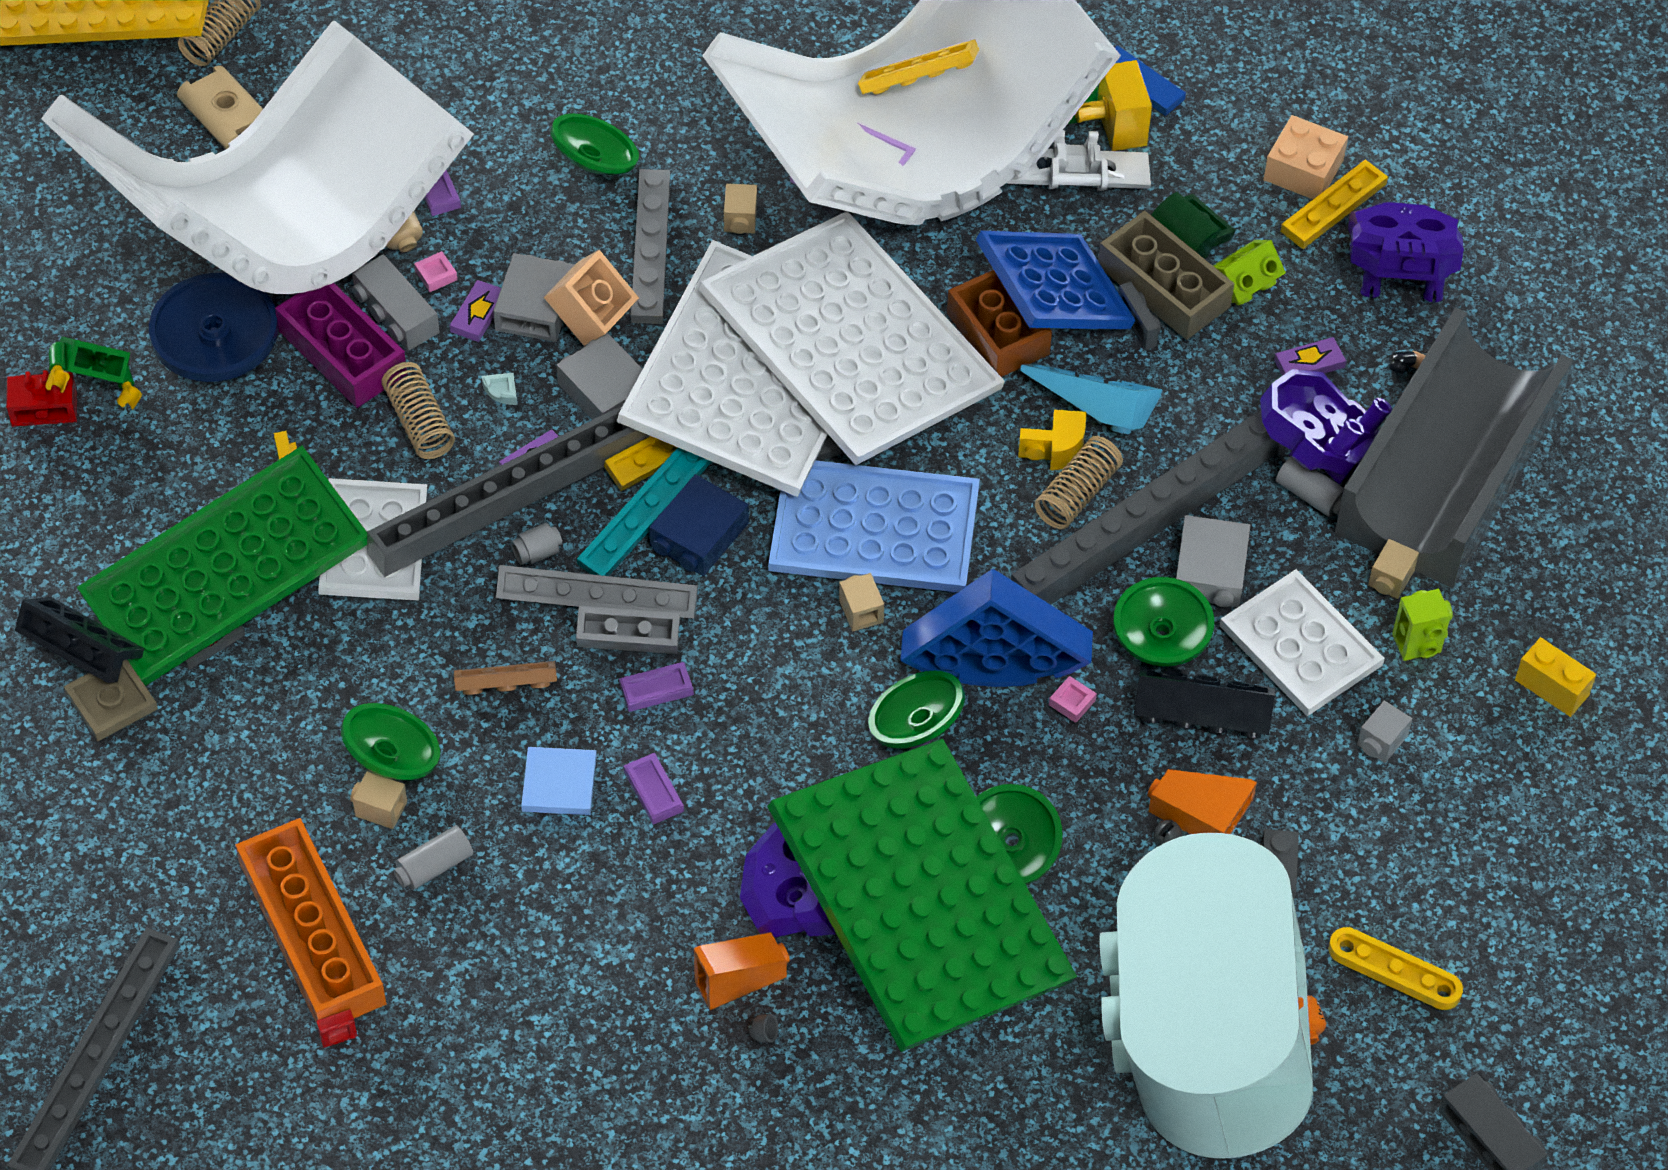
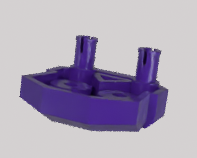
[1348,202,1464,302]
[1260,369,1392,485]
[740,823,836,938]

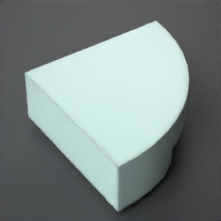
[481,373,517,405]

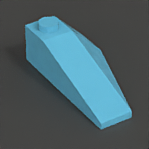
[1020,364,1162,434]

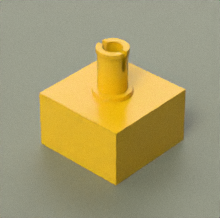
[1075,60,1152,151]

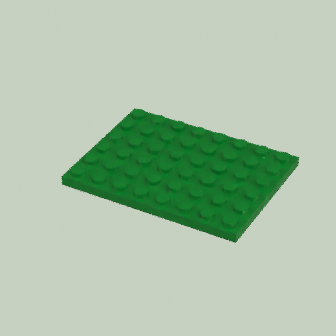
[767,739,1077,1052]

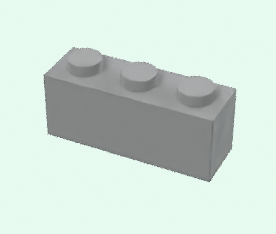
[352,254,440,351]
[576,606,680,654]

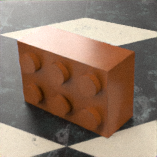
[947,270,1052,377]

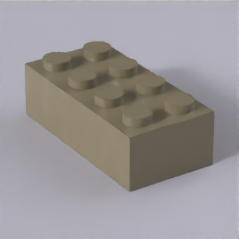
[1098,210,1235,340]

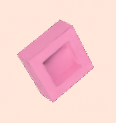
[414,251,457,292]
[1049,676,1097,723]

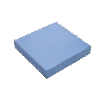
[521,747,597,815]

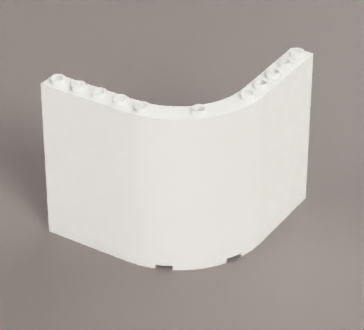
[702,0,1121,225]
[41,21,474,294]

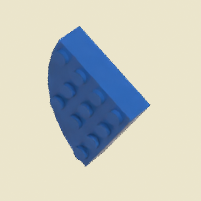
[900,569,1093,687]

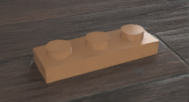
[454,661,557,695]

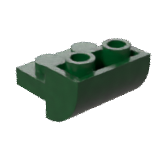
[1151,191,1236,258]

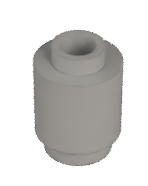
[511,523,562,565]

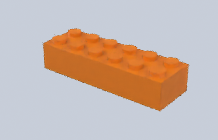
[235,818,387,1024]

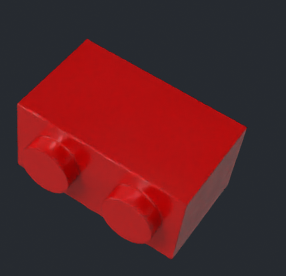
[7,370,77,427]

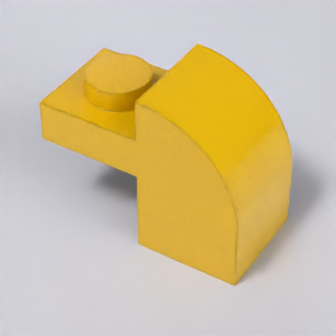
[1018,410,1086,470]

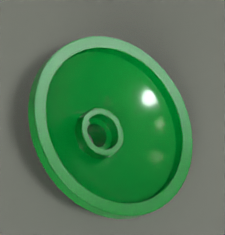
[550,113,639,175]
[1113,577,1214,666]
[868,670,965,749]
[341,703,440,780]
[976,784,1063,885]

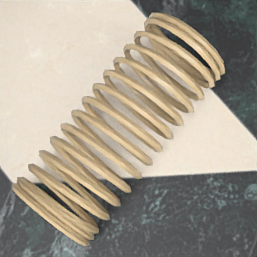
[178,0,261,67]
[382,362,455,459]
[1035,436,1123,529]

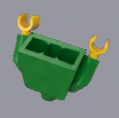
[45,336,142,410]

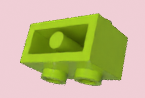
[1213,240,1286,305]
[1392,589,1453,661]

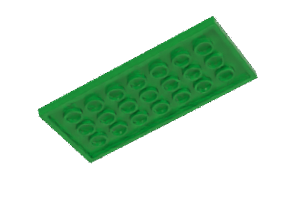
[77,446,367,686]

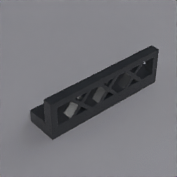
[15,597,145,683]

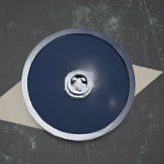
[149,273,278,382]

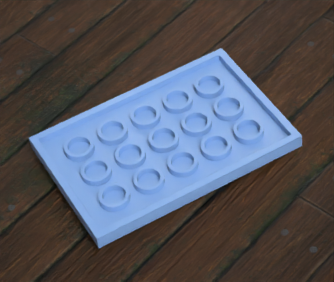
[768,461,980,593]

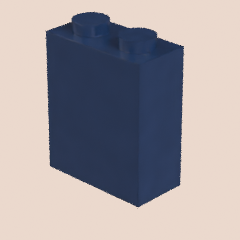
[649,474,749,576]

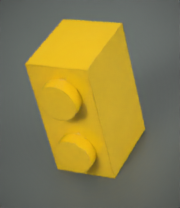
[1515,637,1596,717]

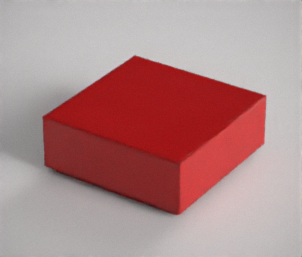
[316,1009,357,1048]

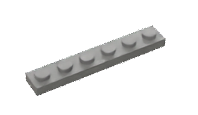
[631,169,670,324]
[496,565,698,619]

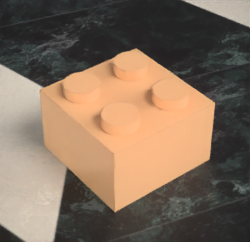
[1264,115,1348,199]
[544,250,639,346]

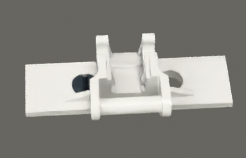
[1007,130,1151,191]

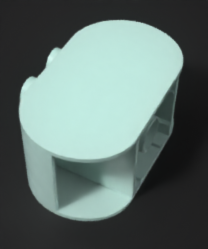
[1100,833,1313,1158]

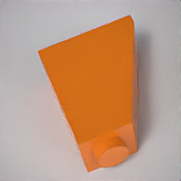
[1147,769,1257,834]
[694,932,790,1010]

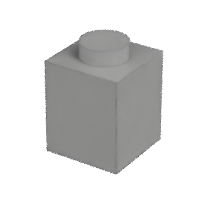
[1357,700,1413,763]

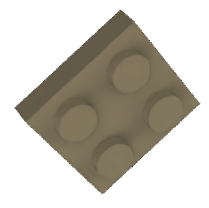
[63,660,158,741]

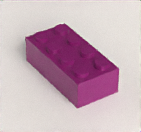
[275,283,408,408]

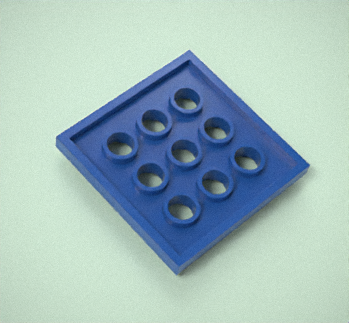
[976,231,1136,329]

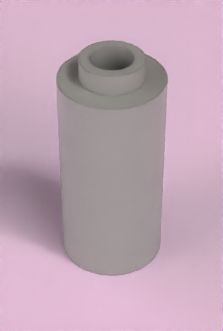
[1276,457,1344,517]
[393,825,473,890]

